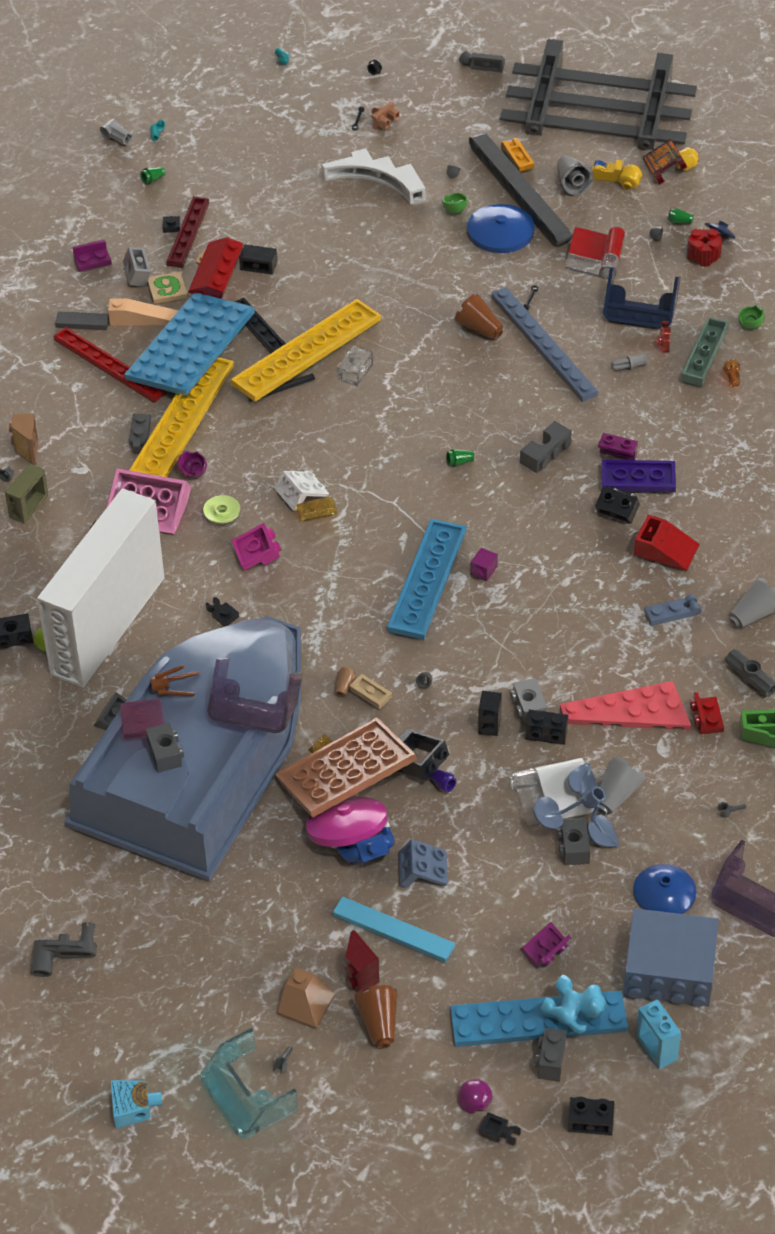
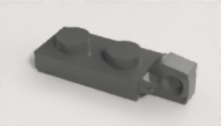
[129,414,151,454]

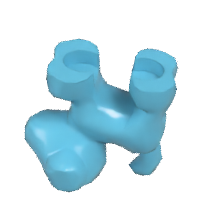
[540,975,607,1034]

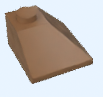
[277,967,335,1029]

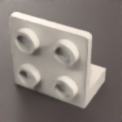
[274,470,329,511]

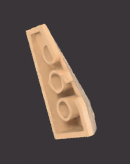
[108,298,178,326]

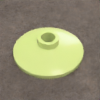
[203,495,240,524]

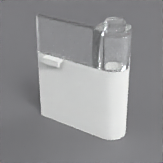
[508,758,598,827]

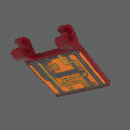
[643,139,688,185]

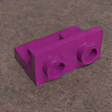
[72,240,112,272]

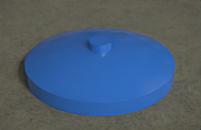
[467,204,534,253]

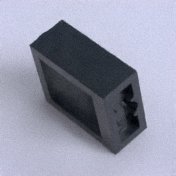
[398,728,450,781]

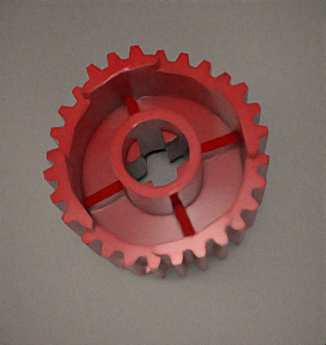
[687,228,722,267]

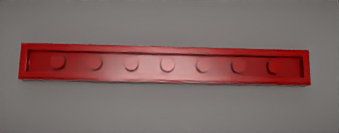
[54,327,166,403]

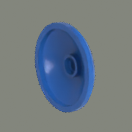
[633,864,696,914]

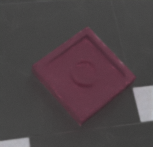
[120,698,164,739]

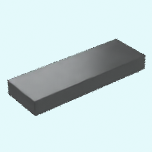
[55,311,109,330]

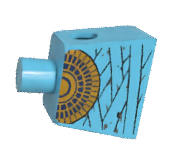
[111,1080,163,1128]

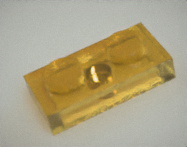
[296,496,337,522]

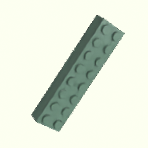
[681,317,729,387]

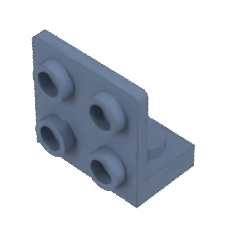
[399,839,448,888]

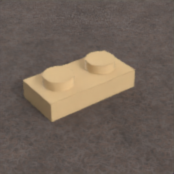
[349,674,392,710]

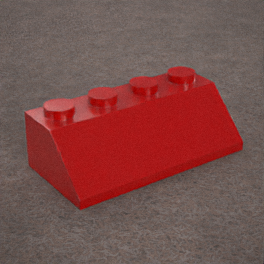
[188,237,244,299]

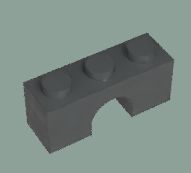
[520,421,572,473]

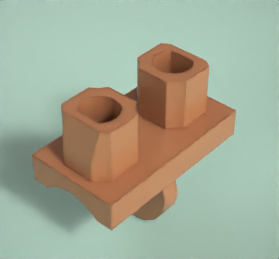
[371,101,400,130]

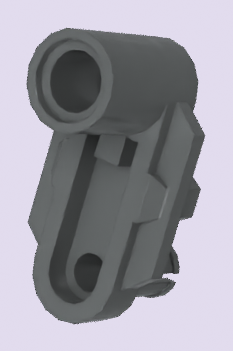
[31,922,97,977]

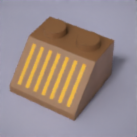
[9,413,38,465]

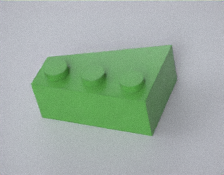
[739,710,775,748]

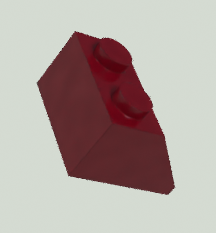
[345,930,380,992]

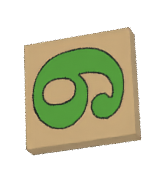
[148,272,188,304]

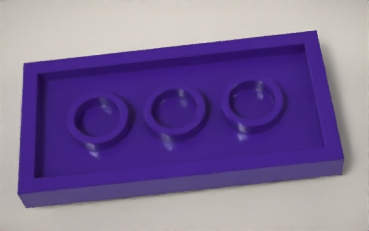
[602,459,676,492]

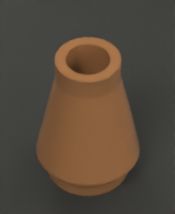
[335,667,356,697]

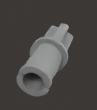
[611,354,647,371]

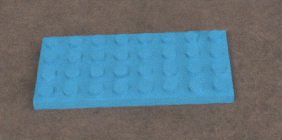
[124,293,255,396]

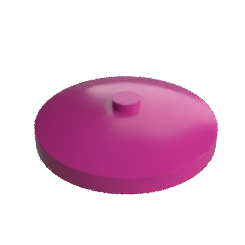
[306,797,388,847]

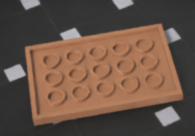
[275,718,417,818]

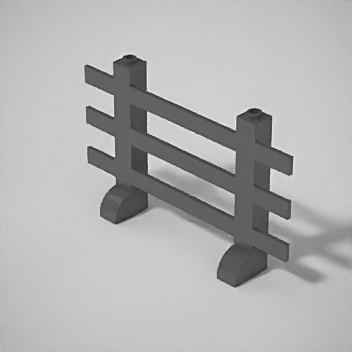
[500,39,697,150]

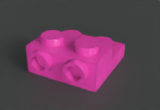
[231,523,282,570]

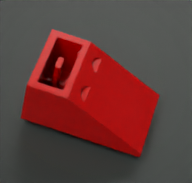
[634,514,700,571]

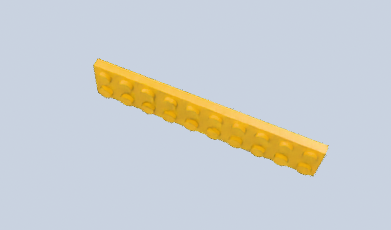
[231,299,381,402]
[129,357,234,477]

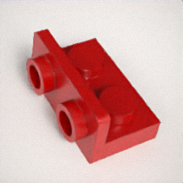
[690,692,724,734]

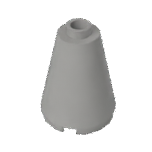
[557,156,593,195]
[730,578,775,628]
[598,757,646,815]

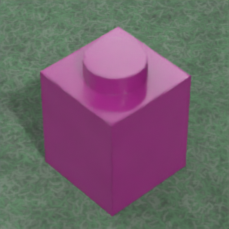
[470,547,498,581]

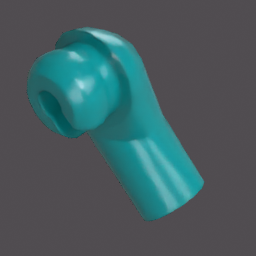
[275,47,290,65]
[150,120,166,141]

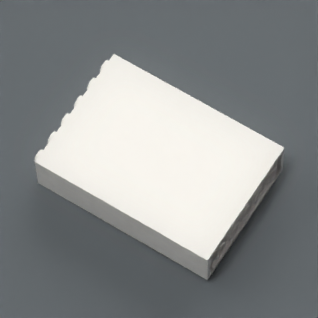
[37,488,165,688]

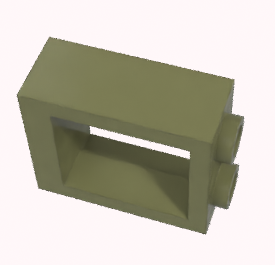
[5,464,48,524]

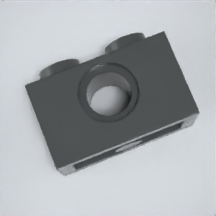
[146,723,184,773]
[557,818,590,865]

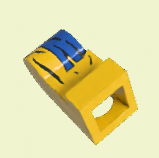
[591,160,623,183]

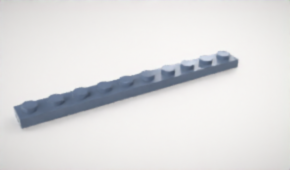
[491,287,598,402]

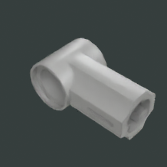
[100,119,133,146]

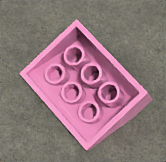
[107,468,191,535]

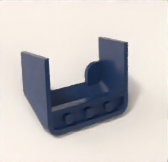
[603,267,681,328]

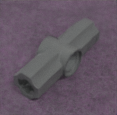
[725,649,775,697]

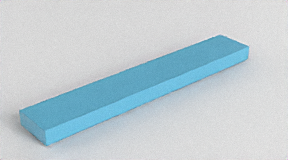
[333,896,455,963]

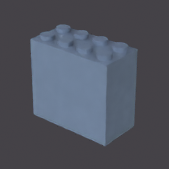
[623,908,719,1007]

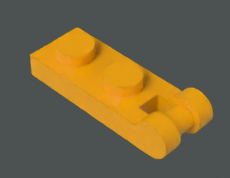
[501,138,534,172]

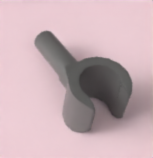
[718,802,746,818]
[273,1046,293,1073]

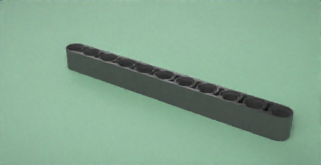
[469,132,572,246]

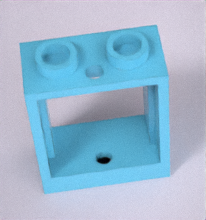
[636,999,681,1069]

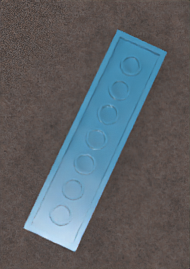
[387,519,467,640]
[451,991,628,1047]

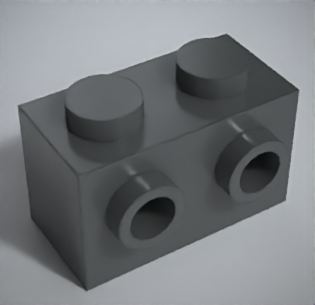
[535,1028,567,1082]

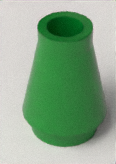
[140,166,166,184]
[668,207,693,224]
[446,449,474,467]

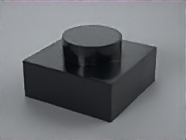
[163,216,180,233]

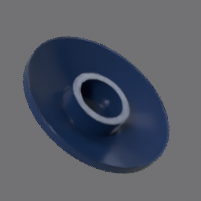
[704,221,736,239]

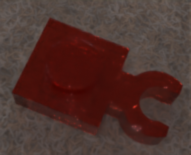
[657,321,671,353]

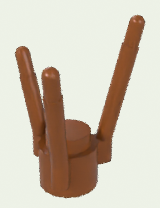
[151,665,199,696]

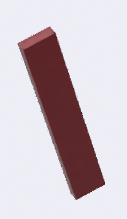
[166,196,209,268]

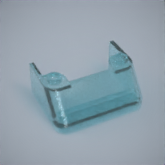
[200,1027,298,1138]

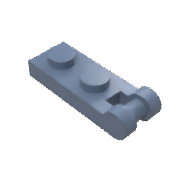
[644,594,702,626]

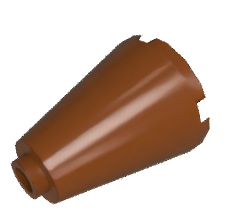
[455,294,503,339]
[354,985,397,1049]

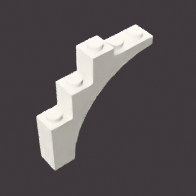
[322,148,425,205]

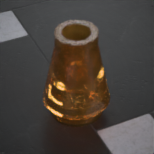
[723,359,740,387]

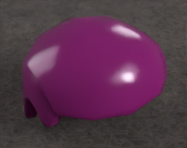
[177,451,207,478]
[457,1079,492,1114]

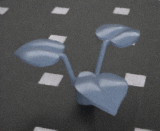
[533,763,619,847]

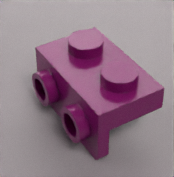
[598,433,638,460]
[520,922,571,969]

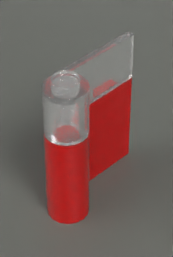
[565,226,625,279]

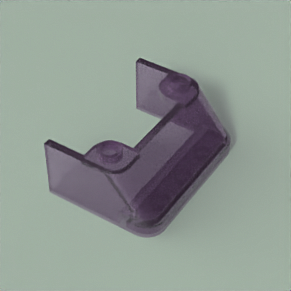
[207,657,303,733]
[711,840,775,937]

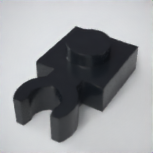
[206,597,239,627]
[479,1112,521,1145]

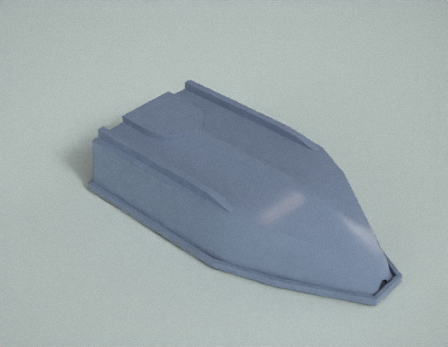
[64,616,301,882]

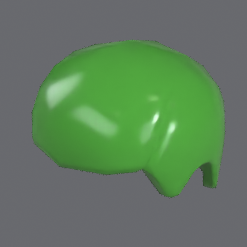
[442,193,468,214]
[738,305,765,330]

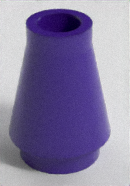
[429,769,457,792]

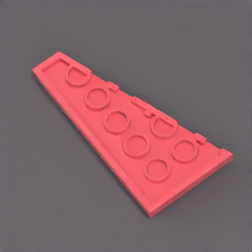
[560,681,691,730]

